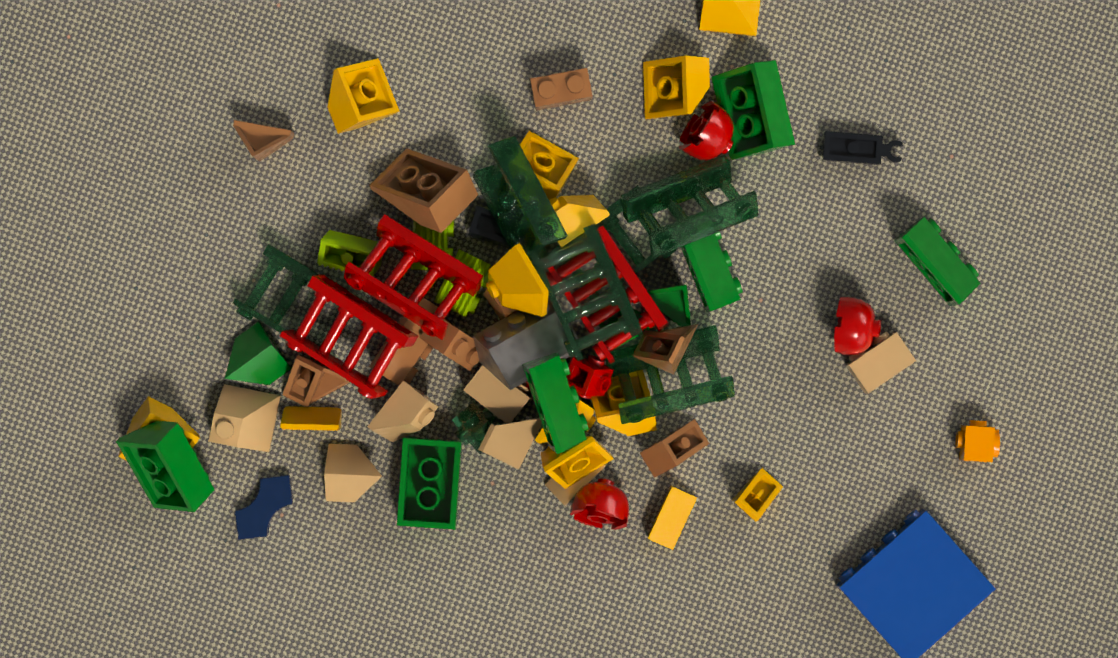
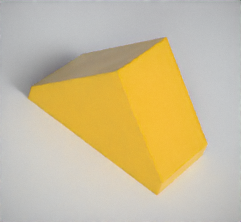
[732,468,783,522]

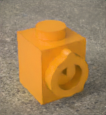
[955,420,1000,462]

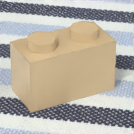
[846,331,916,394]
[463,365,530,424]

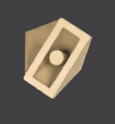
[478,418,542,469]
[324,443,382,502]

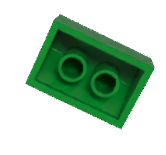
[711,60,795,161]
[894,217,981,306]
[675,219,743,313]
[522,353,589,454]
[116,421,215,512]

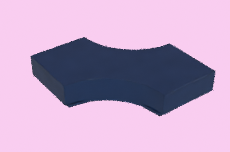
[235,475,293,540]

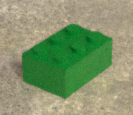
[397,437,463,530]

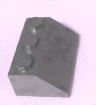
[473,298,583,390]

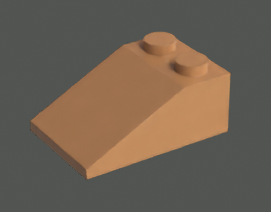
[369,148,478,233]

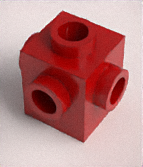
[566,355,614,399]

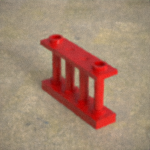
[344,214,483,340]
[544,226,669,364]
[280,275,418,399]

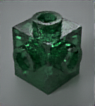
[452,402,497,454]

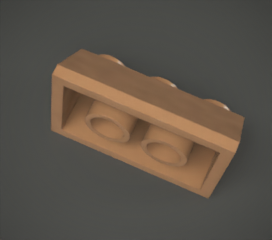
[369,298,451,385]

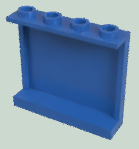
[836,509,996,658]

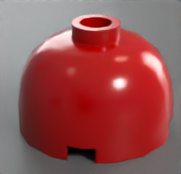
[679,101,734,160]
[834,297,881,355]
[570,478,629,530]

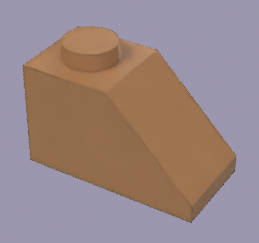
[640,419,710,478]

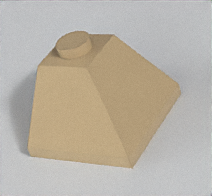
[367,381,438,442]
[208,384,281,452]

